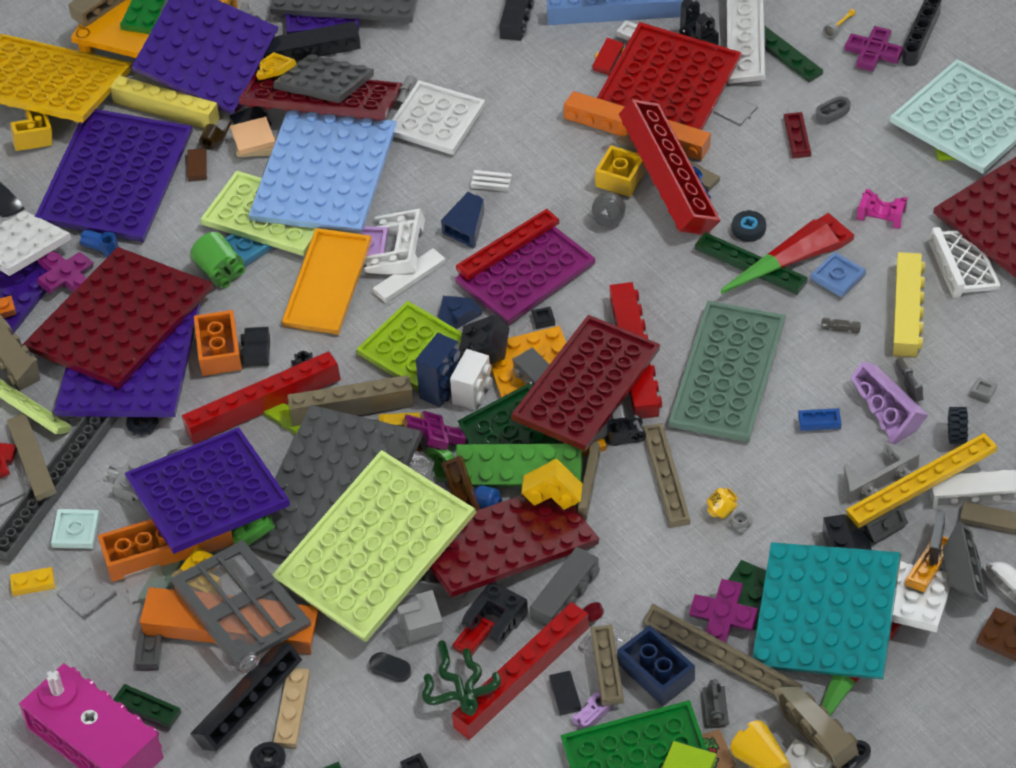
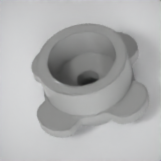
[728,511,753,533]

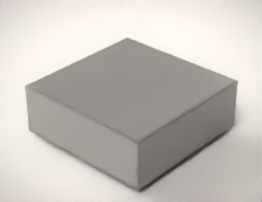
[970,377,997,403]

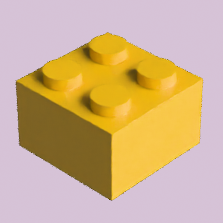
[595,145,646,197]

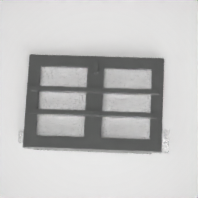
[170,540,311,673]

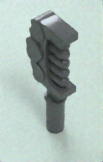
[895,358,924,402]

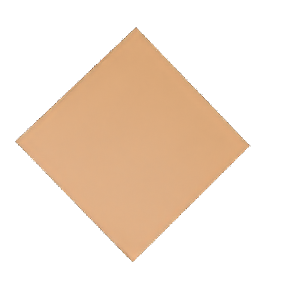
[230,117,275,155]

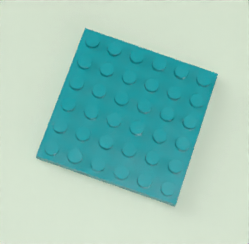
[753,542,901,680]

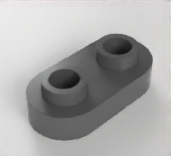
[816,96,851,122]

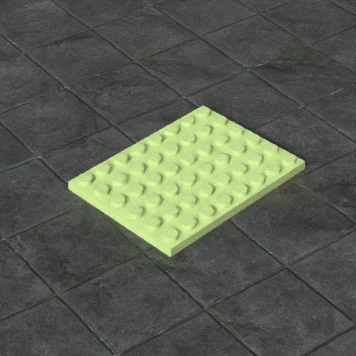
[272,450,477,642]

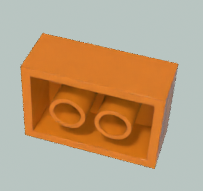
[194,310,242,376]

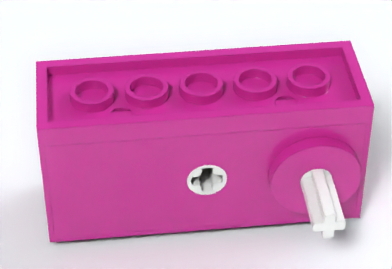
[19,663,164,768]

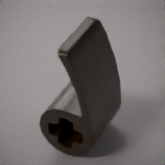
[199,121,232,149]

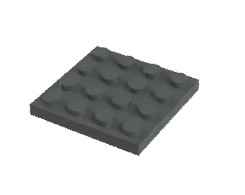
[274,54,374,103]

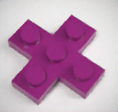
[845,26,903,72]
[37,250,94,295]
[403,411,466,450]
[689,579,758,643]

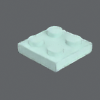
[51,509,100,549]

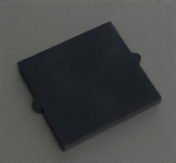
[229,106,272,126]

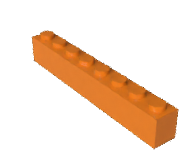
[564,91,711,161]

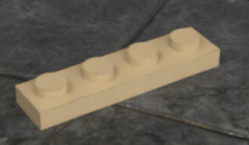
[274,668,310,749]

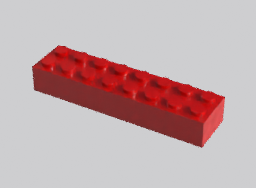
[619,99,721,235]

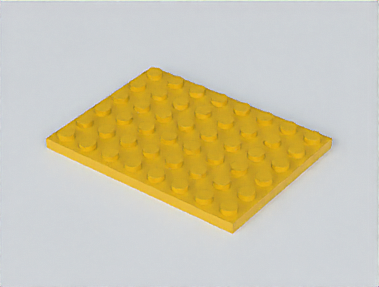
[0,34,132,123]

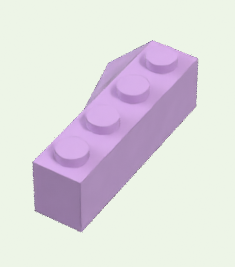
[851,361,928,444]

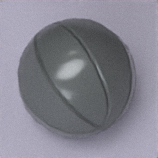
[592,192,626,226]

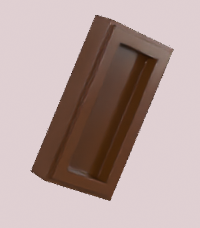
[187,148,207,181]

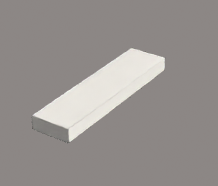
[373,248,446,303]

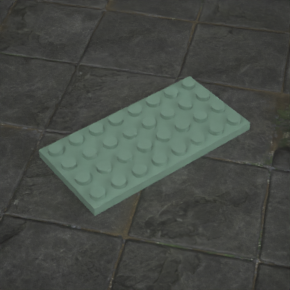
[669,301,786,442]

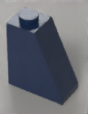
[441,192,485,249]

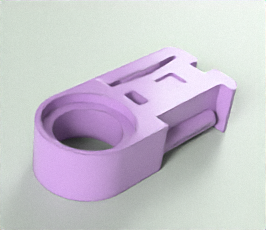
[572,691,612,729]

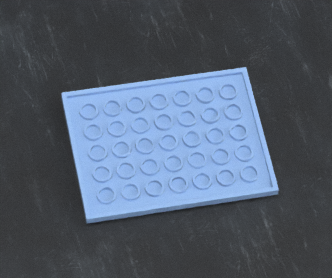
[249,110,397,234]

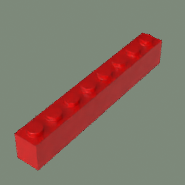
[609,282,662,419]
[181,351,341,444]
[452,602,589,740]

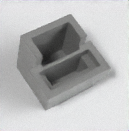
[397,590,443,643]

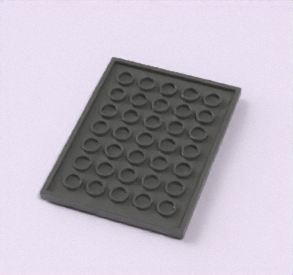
[249,405,423,560]

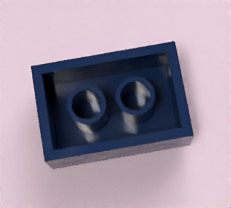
[416,332,460,407]
[617,625,695,706]

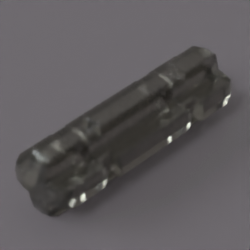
[821,317,861,334]

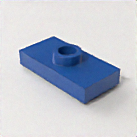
[798,408,842,431]

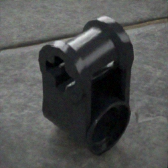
[606,415,646,446]

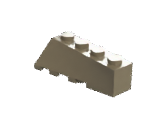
[0,314,40,391]
[774,687,859,768]

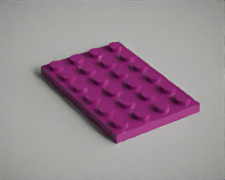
[455,227,595,325]

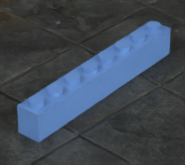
[546,0,690,25]

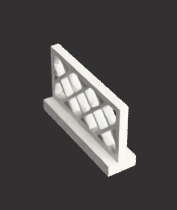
[928,227,1001,298]

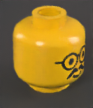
[707,487,738,519]

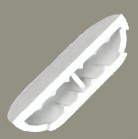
[981,562,1016,604]

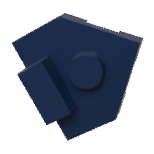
[438,295,482,329]

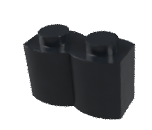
[240,326,270,367]

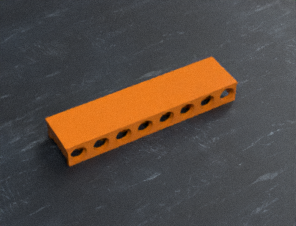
[139,587,319,655]

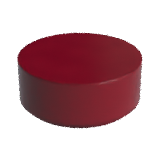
[583,602,604,622]

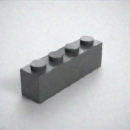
[530,547,600,626]

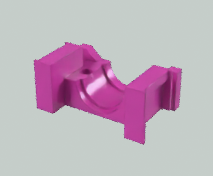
[857,189,908,229]

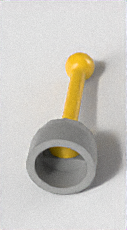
[823,9,855,38]

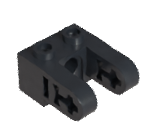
[679,0,719,45]
[462,582,528,645]

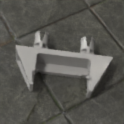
[844,442,920,504]

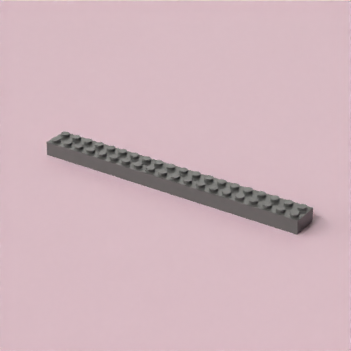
[0,417,118,563]

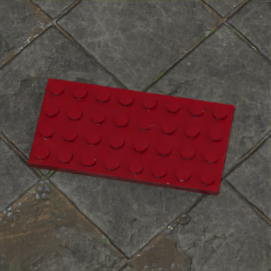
[239,68,402,121]
[511,315,660,451]
[430,495,600,598]

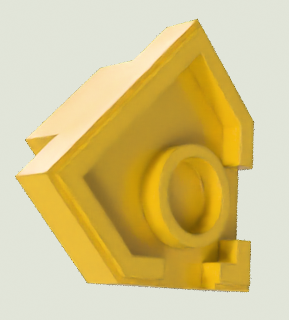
[256,52,297,81]

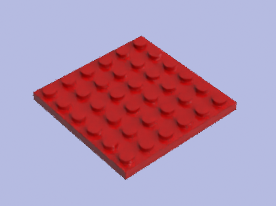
[597,22,741,130]

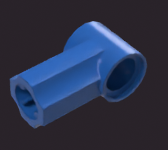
[80,230,119,257]

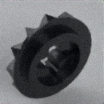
[126,417,159,437]
[250,742,286,768]

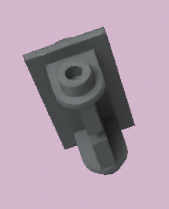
[702,679,729,726]

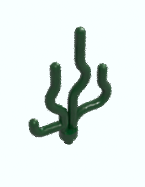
[422,640,501,716]

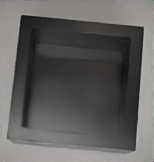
[459,314,510,364]

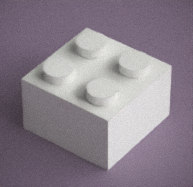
[450,349,493,411]

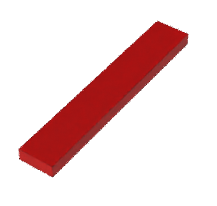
[455,209,559,281]

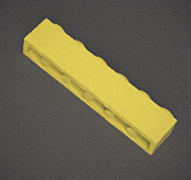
[110,75,220,129]
[893,252,925,357]

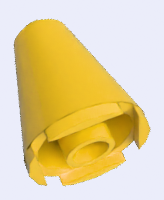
[730,720,791,768]

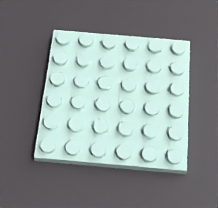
[890,59,1016,174]

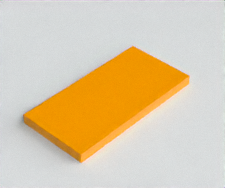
[282,228,372,335]

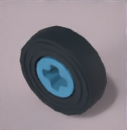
[731,210,767,242]

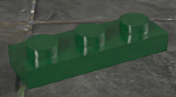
[113,684,181,730]

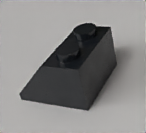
[822,514,872,550]

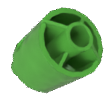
[190,232,246,289]

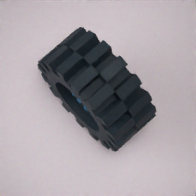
[948,407,968,444]

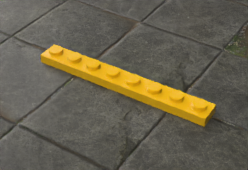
[846,433,997,528]

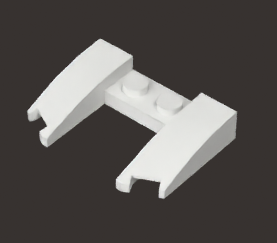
[364,208,425,274]

